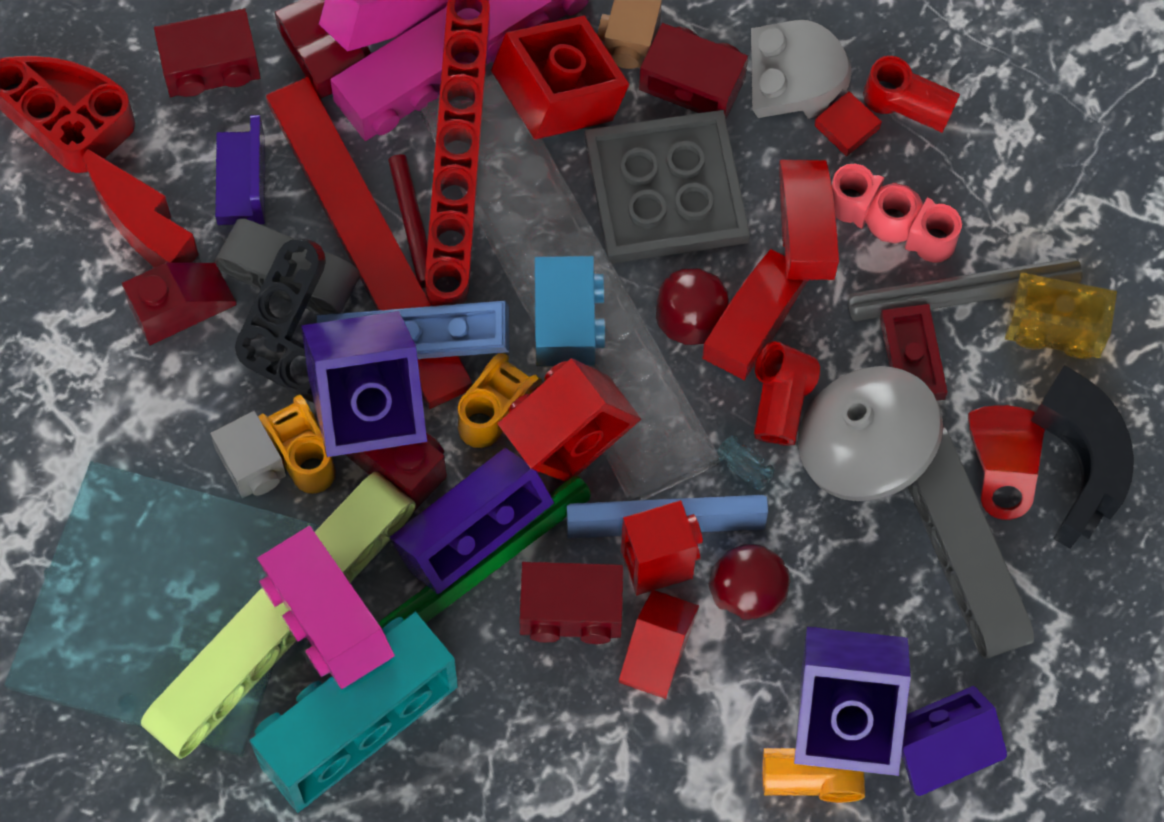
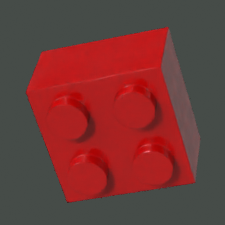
[491,15,630,140]
[497,358,642,482]

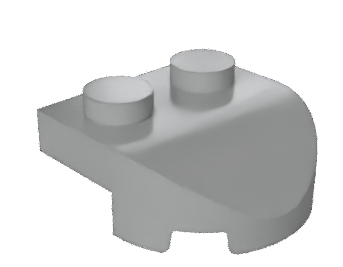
[751,20,852,119]

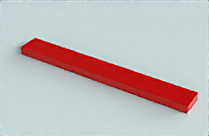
[266,77,473,410]

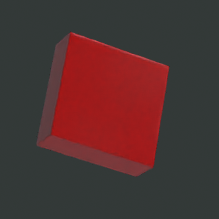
[814,91,882,157]

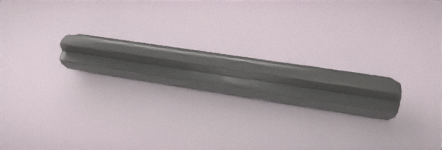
[848,258,1083,321]

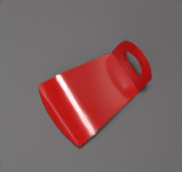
[968,405,1045,520]

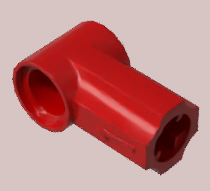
[863,56,960,133]
[754,341,820,446]

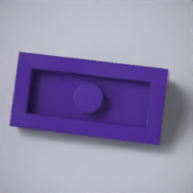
[215,115,265,225]
[901,685,1007,796]

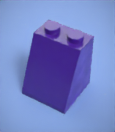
[301,311,427,457]
[794,626,911,776]

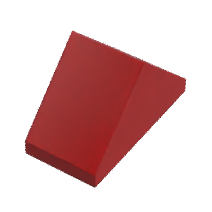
[619,589,699,699]

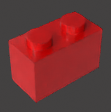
[621,500,703,596]

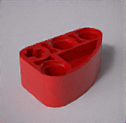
[0,56,136,173]

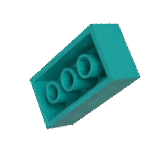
[250,612,458,813]

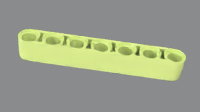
[141,471,416,759]

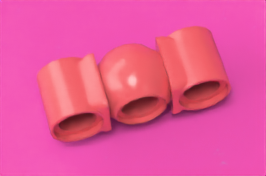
[832,164,962,263]

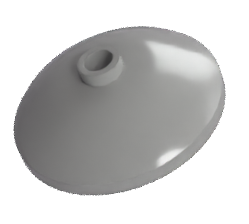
[798,366,943,501]

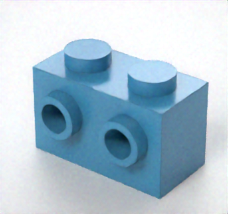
[535,256,605,367]

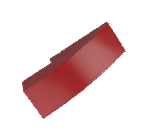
[82,149,199,268]
[779,160,839,280]
[702,249,808,381]

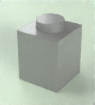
[210,411,286,499]

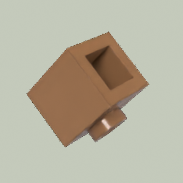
[597,0,662,69]

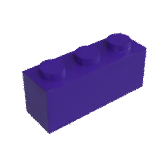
[389,448,554,594]

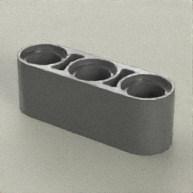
[215,219,361,315]

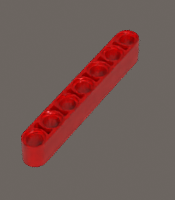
[425,0,490,306]

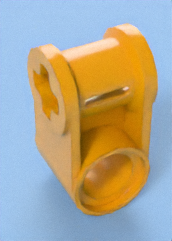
[458,353,542,448]
[258,394,336,494]

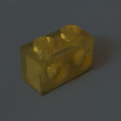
[1005,273,1117,359]

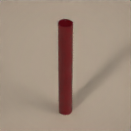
[388,154,437,288]

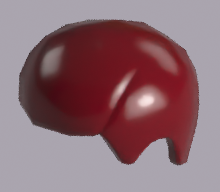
[656,268,729,345]
[708,544,791,620]

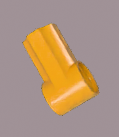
[762,748,865,803]

